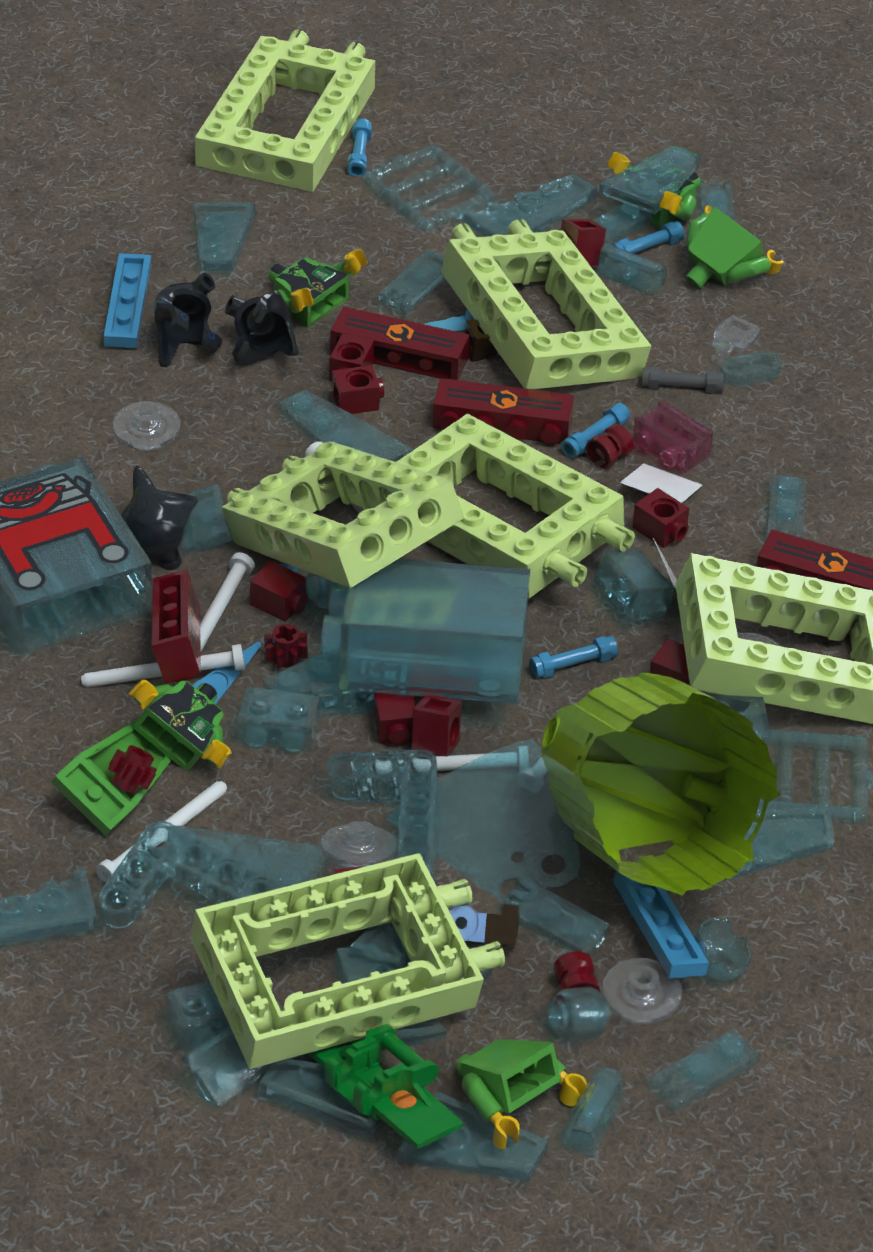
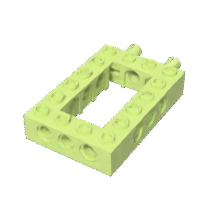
[195,30,375,192]
[441,219,651,389]
[397,414,635,598]
[221,442,464,588]
[675,553,873,724]
[190,853,505,1069]

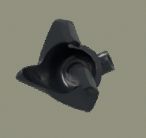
[154,273,223,367]
[225,291,299,366]
[114,466,198,570]

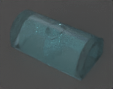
[597,243,667,296]
[561,1068,624,1157]

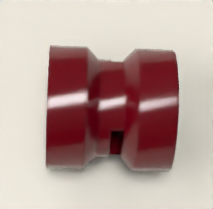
[586,423,634,470]
[553,951,600,1007]

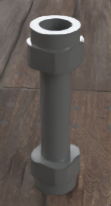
[642,366,724,394]

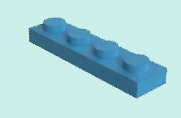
[104,253,152,348]
[613,871,709,978]

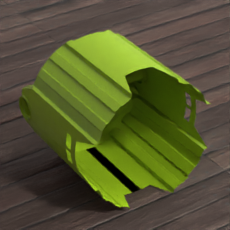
[541,672,781,896]

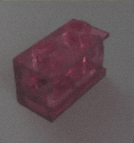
[633,399,713,475]

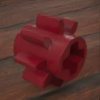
[264,624,308,668]
[108,745,157,793]

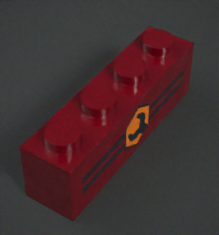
[330,306,470,380]
[433,378,574,444]
[757,529,873,591]
[152,569,201,684]

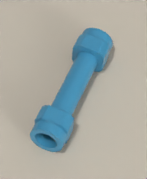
[347,118,372,176]
[610,221,685,263]
[561,403,630,459]
[529,636,618,679]

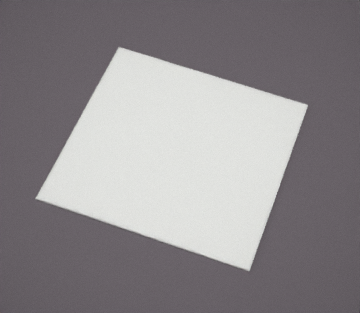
[620,463,702,503]
[653,538,677,589]

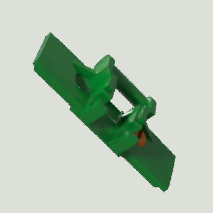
[308,1024,463,1150]

